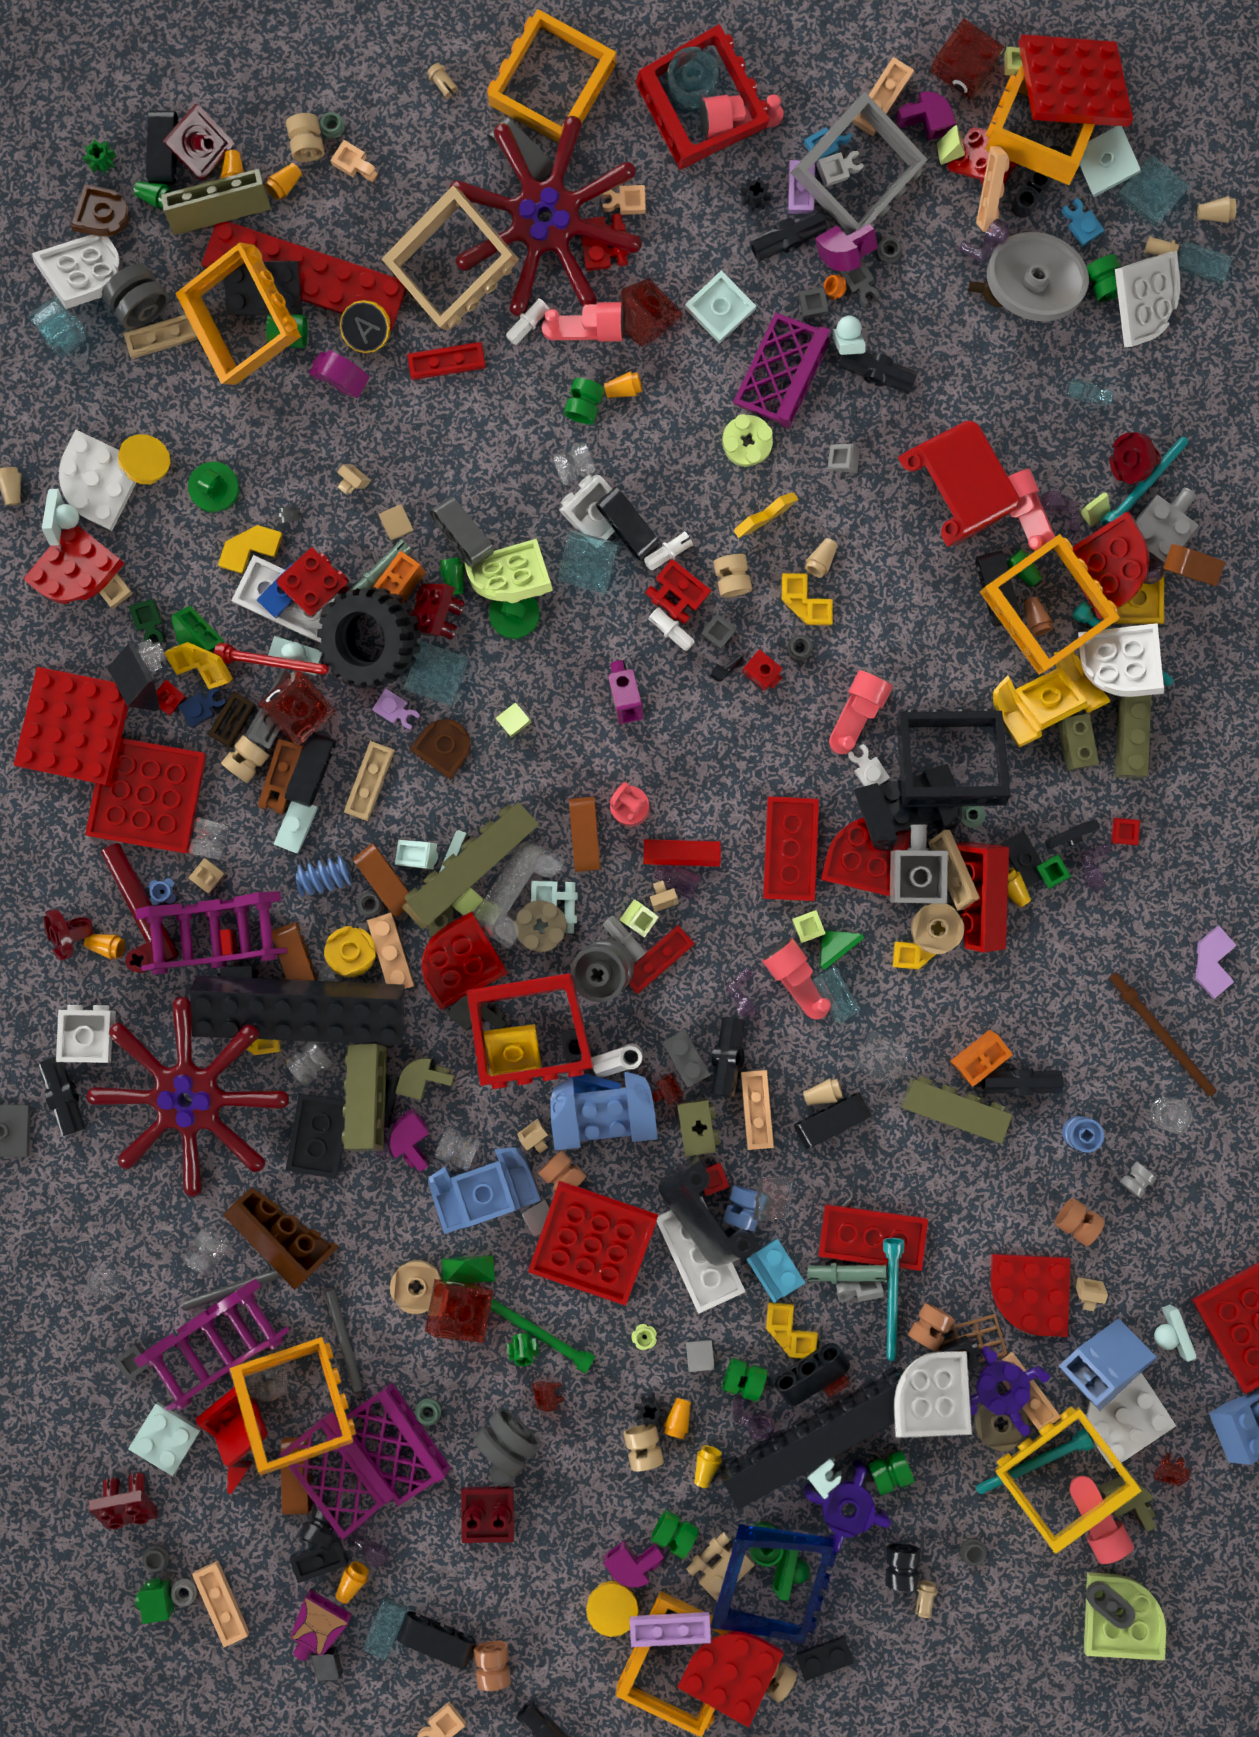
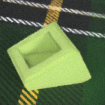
[937,125,965,165]
[1080,493,1110,527]
[496,703,531,738]
[452,887,483,916]
[620,900,659,938]

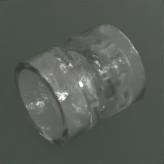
[551,442,597,486]
[188,818,230,861]
[285,1041,335,1086]
[1149,1097,1192,1133]
[434,1126,481,1172]
[182,1226,231,1276]

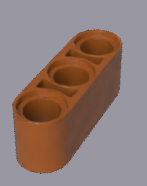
[1163,544,1226,587]
[569,796,600,872]
[352,843,410,917]
[272,921,318,981]
[281,1437,312,1515]

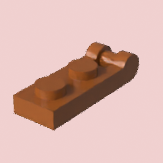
[258,739,303,815]

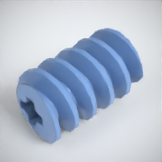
[296,855,353,898]

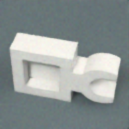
[816,151,864,187]
[848,744,890,786]

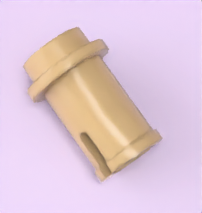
[427,63,458,98]
[1144,236,1179,255]
[915,1580,938,1618]

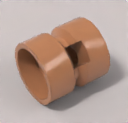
[538,1150,587,1191]
[1055,1198,1105,1247]
[908,1302,955,1352]
[474,1641,511,1691]

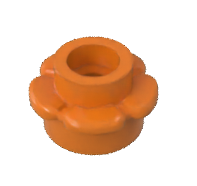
[823,274,847,300]

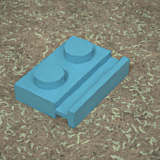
[746,1238,805,1303]

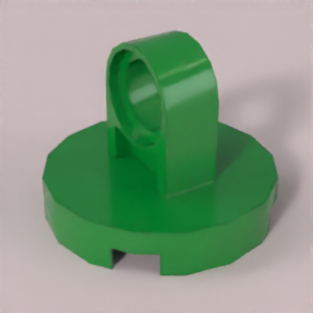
[188,462,240,513]
[489,597,540,639]

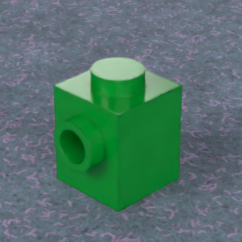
[135,1578,174,1624]

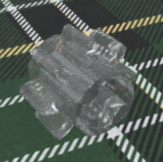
[138,639,166,672]

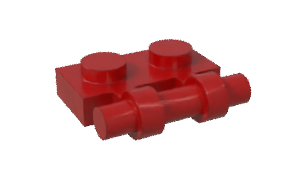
[581,214,629,271]
[645,559,711,625]

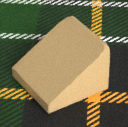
[379,504,414,541]

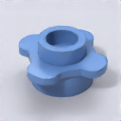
[149,878,176,905]

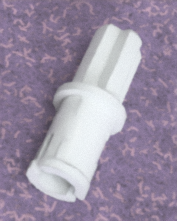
[506,298,549,345]
[644,532,693,571]
[648,607,695,650]

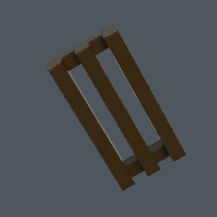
[208,691,256,748]

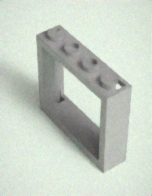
[790,92,928,235]

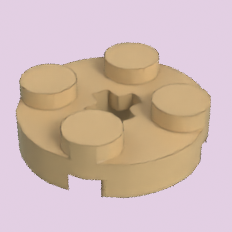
[911,903,964,954]
[390,1260,443,1314]

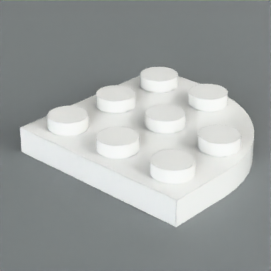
[32,235,120,309]
[1115,251,1180,347]
[59,430,136,531]
[1078,623,1164,697]
[894,1352,972,1437]
[1086,1373,1176,1469]

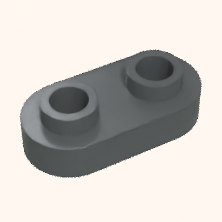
[1086,1581,1135,1629]

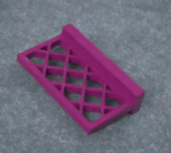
[733,312,831,429]
[346,1382,451,1506]
[279,1412,395,1540]

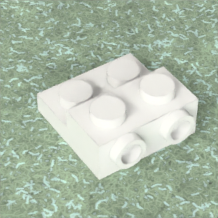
[559,475,615,548]
[56,1005,116,1063]

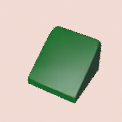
[1036,854,1071,889]

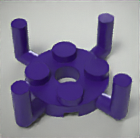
[969,1346,1050,1436]
[804,1459,891,1553]

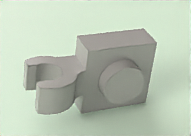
[836,1281,884,1302]

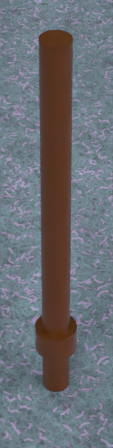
[1109,972,1217,1096]

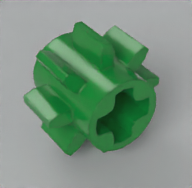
[83,139,117,174]
[506,1333,539,1366]

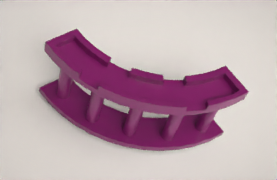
[135,891,287,975]
[134,1278,290,1412]

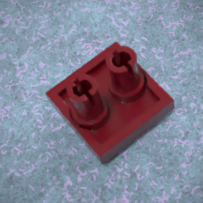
[411,583,464,640]
[89,1473,158,1529]
[461,1486,514,1543]

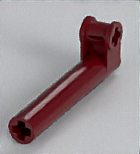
[101,843,179,973]

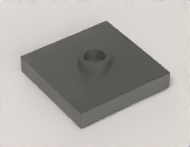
[0,1104,31,1157]

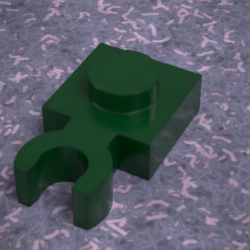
[128,599,165,647]

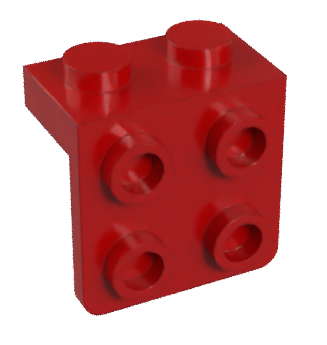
[947,127,1018,186]
[277,547,349,616]
[195,1387,268,1467]

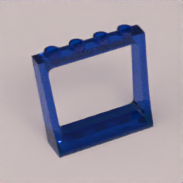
[710,1524,837,1644]

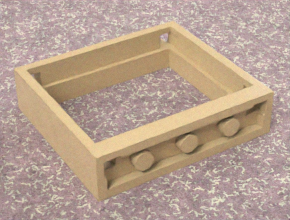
[382,186,520,331]

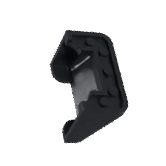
[659,1155,761,1266]

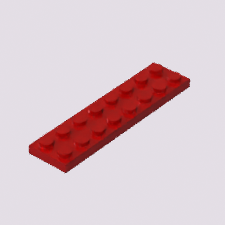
[201,221,407,331]

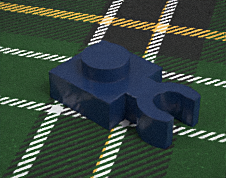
[178,687,227,728]

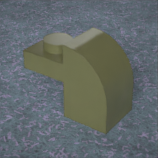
[396,1057,456,1100]
[1098,1477,1156,1532]

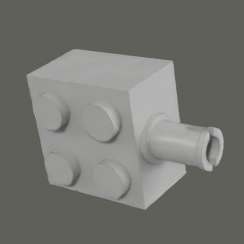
[1135,487,1199,572]
[890,825,948,903]

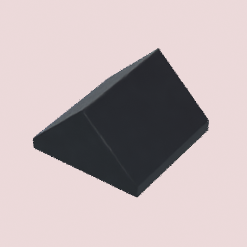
[108,642,160,711]

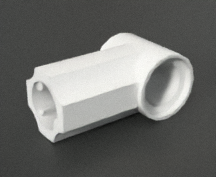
[592,1043,643,1078]

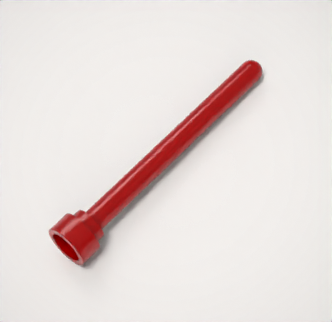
[214,643,329,675]

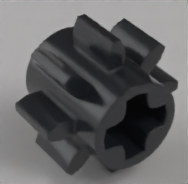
[740,177,772,212]
[634,1392,666,1427]

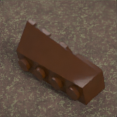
[224,1187,339,1290]

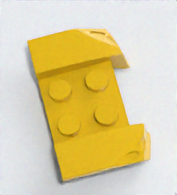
[993,651,1110,748]

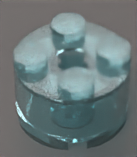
[667,47,719,110]
[27,295,89,359]

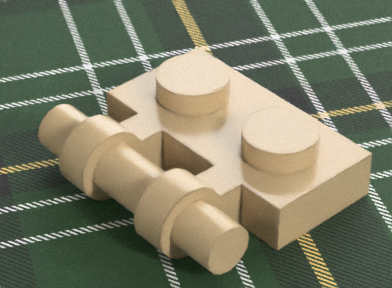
[686,1532,755,1602]

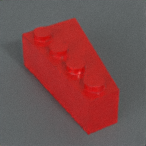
[956,842,1009,953]

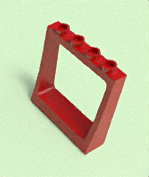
[635,24,770,170]
[466,973,594,1089]

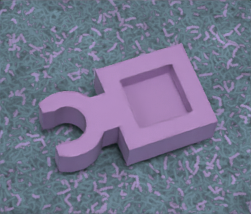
[372,688,420,730]

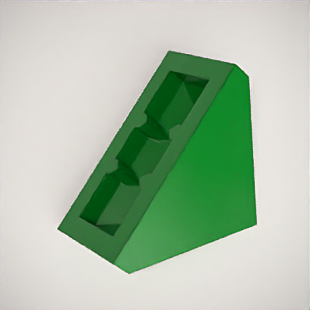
[171,606,225,652]
[819,931,864,970]
[442,1255,495,1285]

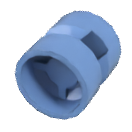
[1062,1116,1104,1153]
[723,1185,766,1231]

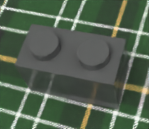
[662,1029,710,1088]

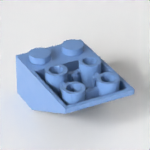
[1059,1318,1157,1411]
[1209,1390,1259,1465]

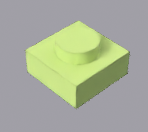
[1004,47,1023,76]
[792,910,825,943]

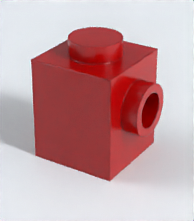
[742,649,783,691]

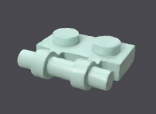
[531,881,578,933]

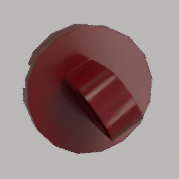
[1109,432,1161,484]
[43,909,93,961]

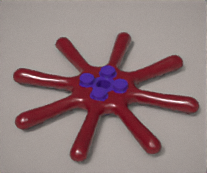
[449,116,642,316]
[86,997,289,1197]

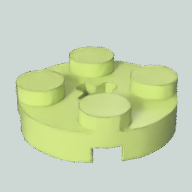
[722,414,773,467]

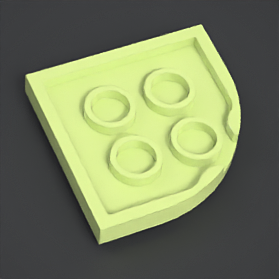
[464,539,553,603]
[1084,1572,1166,1661]

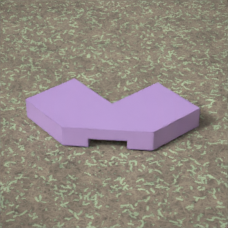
[1196,926,1236,998]

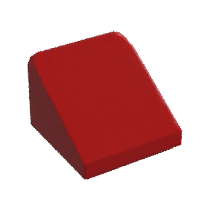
[227,1461,253,1494]

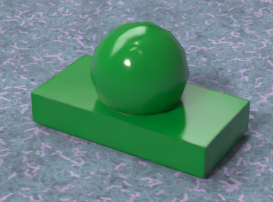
[772,1538,810,1601]

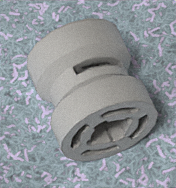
[1120,1162,1157,1199]

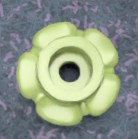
[632,1324,657,1350]

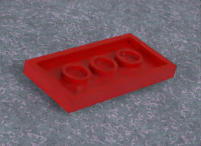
[763,796,819,901]
[818,1204,928,1271]

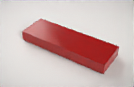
[407,342,486,380]
[643,839,721,867]
[628,925,695,994]

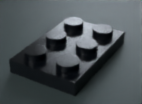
[224,261,303,315]
[286,1093,346,1179]

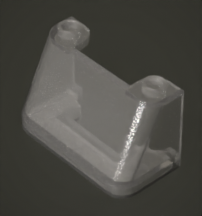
[475,841,568,949]

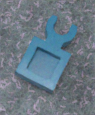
[804,127,852,163]
[1062,198,1105,247]

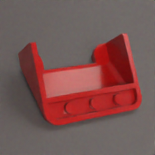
[898,421,1019,547]

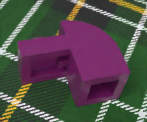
[896,92,956,141]
[815,224,878,271]
[309,350,370,398]
[390,1108,429,1172]
[603,1540,664,1587]

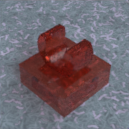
[651,1072,684,1105]
[532,1381,564,1412]
[1154,1453,1190,1486]

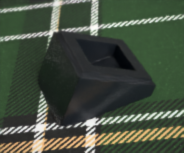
[311,1647,343,1681]

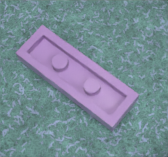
[630,1612,711,1647]

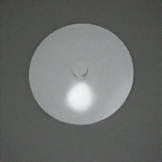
[987,232,1089,321]

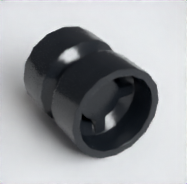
[298,1502,345,1551]
[885,1543,921,1592]

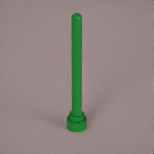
[484,1297,595,1374]

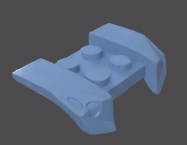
[550,1072,658,1150]
[428,1148,541,1234]

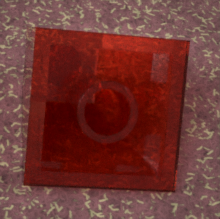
[621,278,683,347]

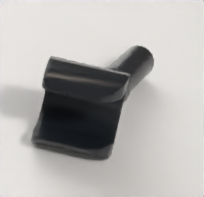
[710,655,744,682]

